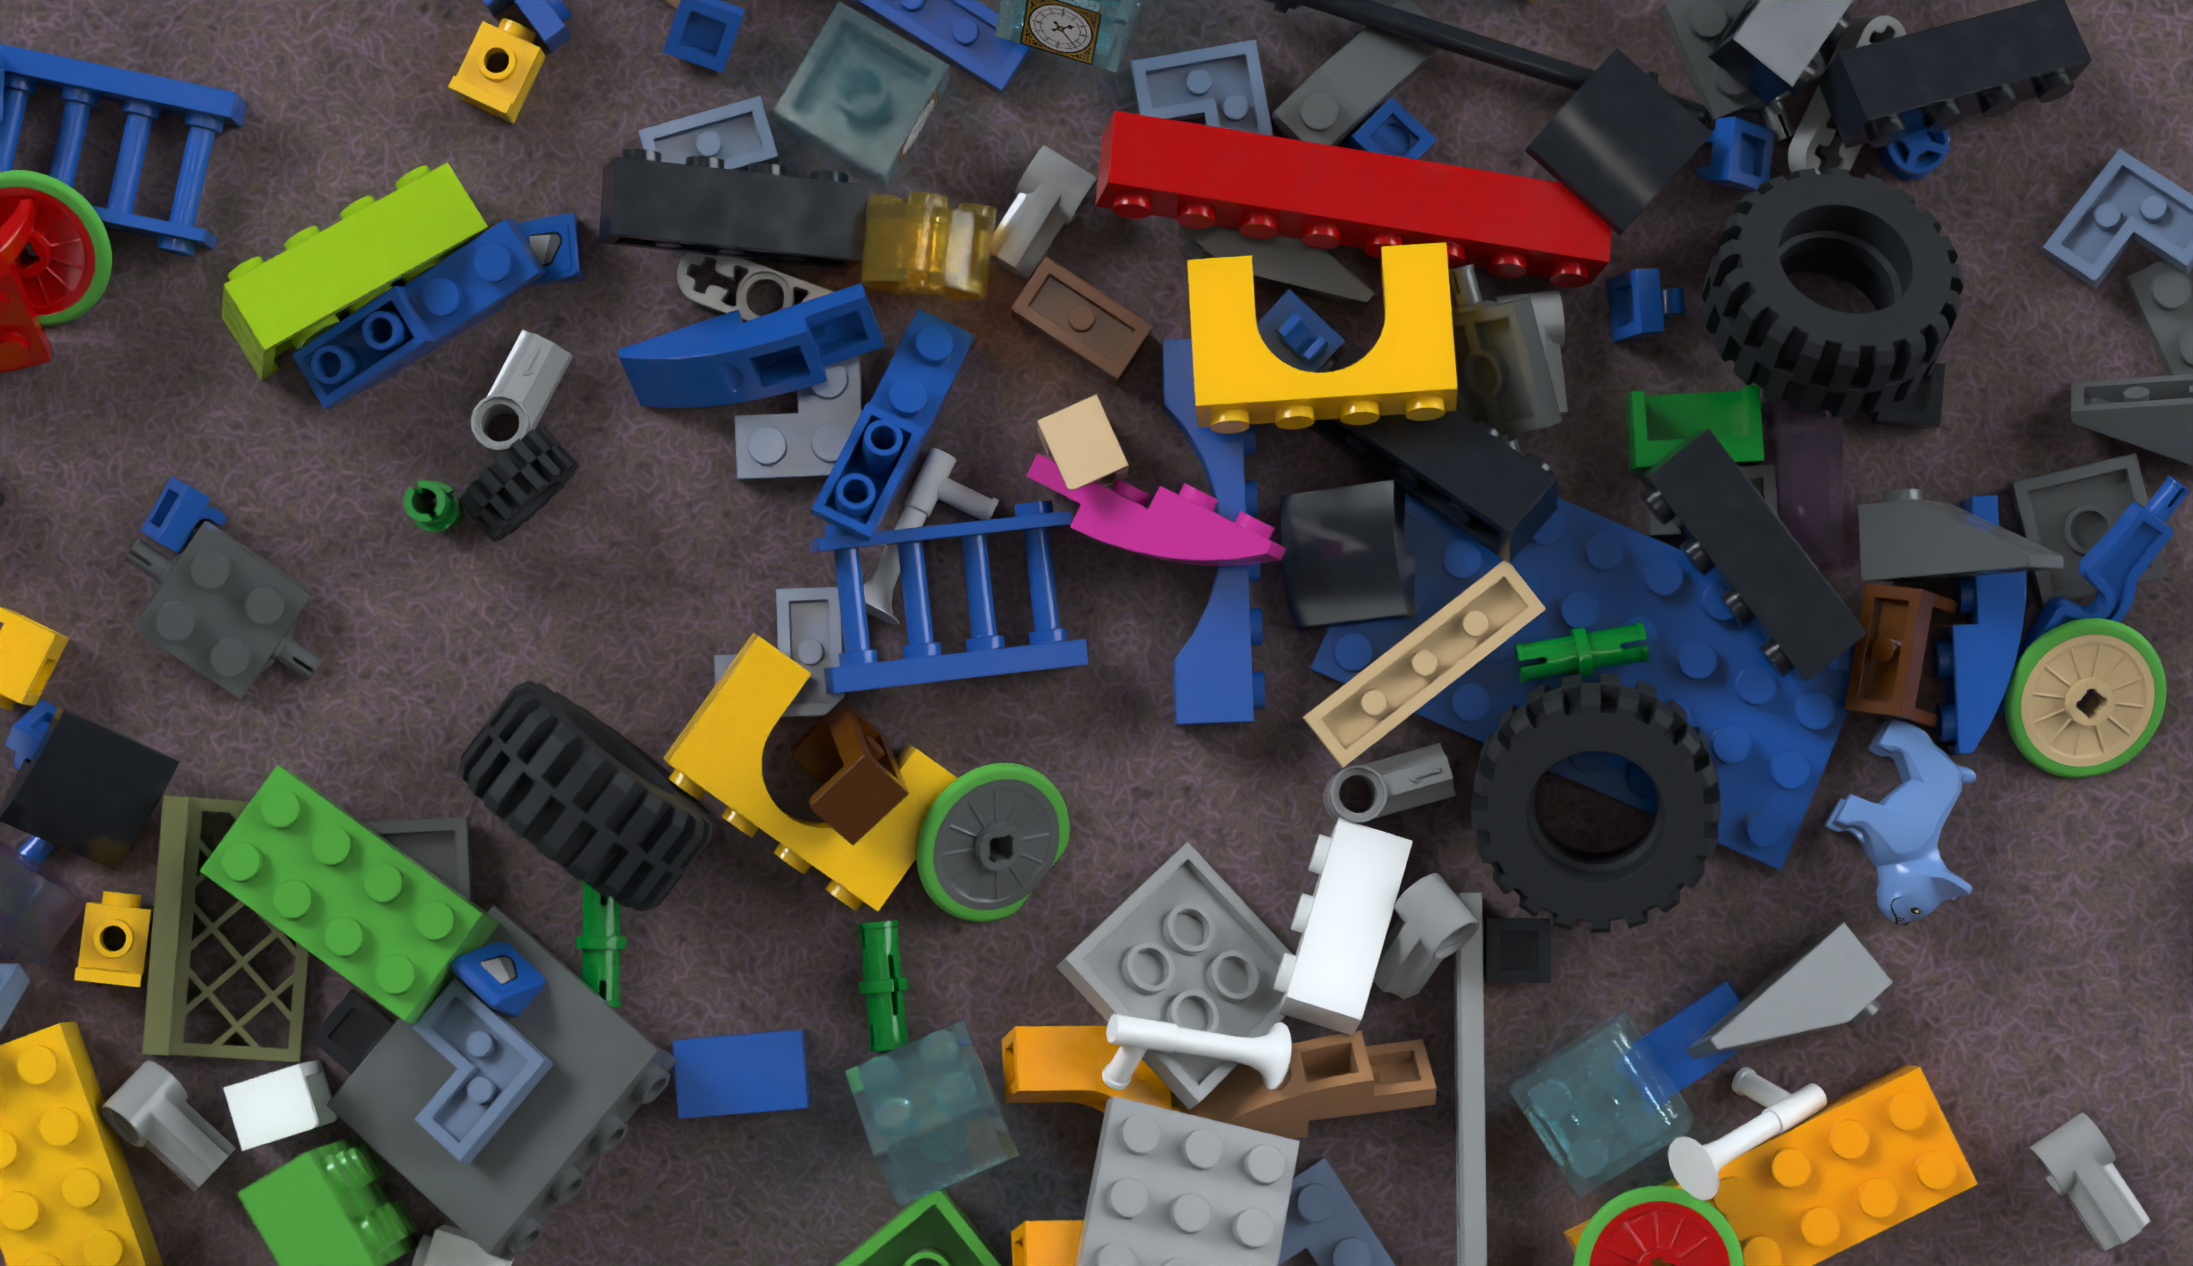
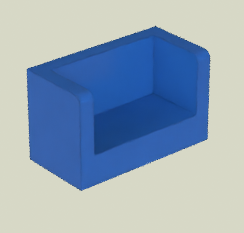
[672,1029,811,1119]

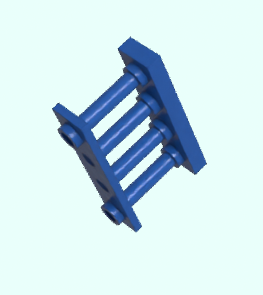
[0,44,247,257]
[809,501,1088,694]

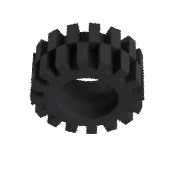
[459,426,579,542]

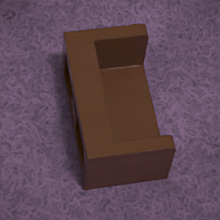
[1010,256,1153,387]
[1844,583,1957,728]
[791,698,909,846]

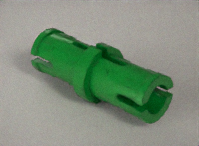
[403,480,464,533]
[1514,621,1649,684]
[576,880,627,1007]
[857,920,910,1052]

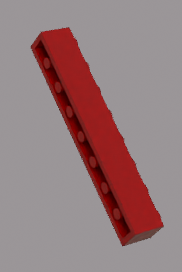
[1095,110,1612,288]

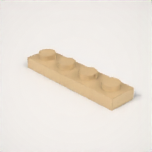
[1302,560,1546,768]

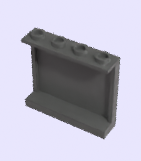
[327,905,678,1261]

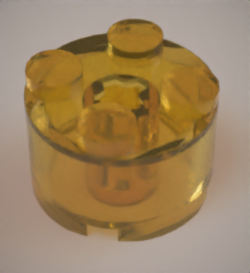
[861,192,996,302]

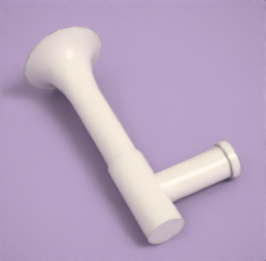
[863,448,999,625]
[1102,1014,1292,1090]
[1668,1067,1827,1200]

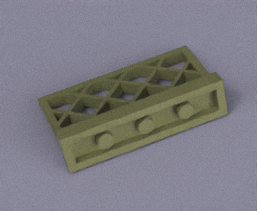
[142,795,309,1063]

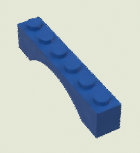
[1161,339,1265,726]

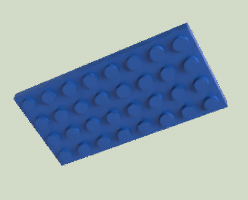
[1310,493,1856,870]

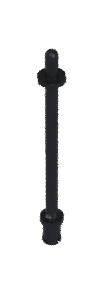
[1264,0,1708,125]

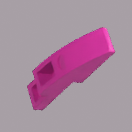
[1026,453,1287,567]

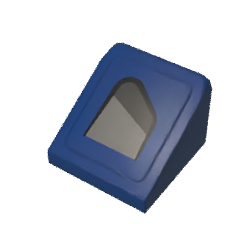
[517,213,585,286]
[450,942,546,1017]

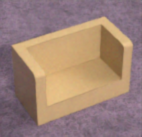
[1037,394,1129,501]

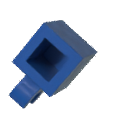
[1257,289,1345,373]

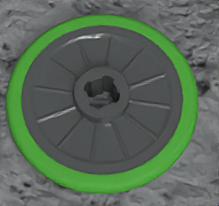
[916,763,1070,922]

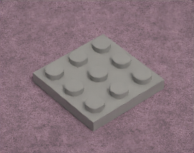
[1056,842,1293,1110]
[1075,1096,1300,1266]

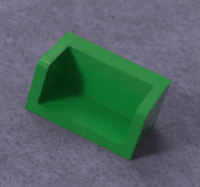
[1624,385,1764,473]

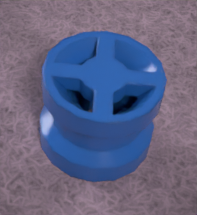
[1878,127,1950,180]

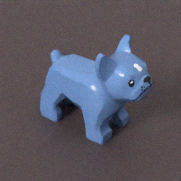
[1823,719,1976,926]

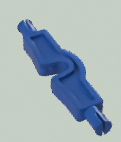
[1997,475,2191,716]

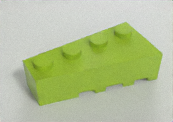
[222,162,488,381]

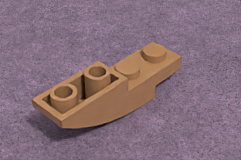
[1171,1030,1437,1139]

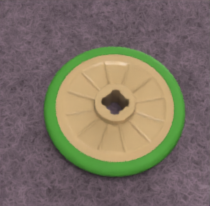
[2004,618,2166,778]

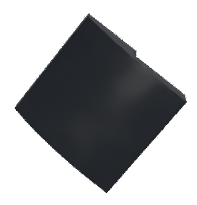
[1525,48,1713,236]
[1280,480,1416,631]
[0,706,180,870]

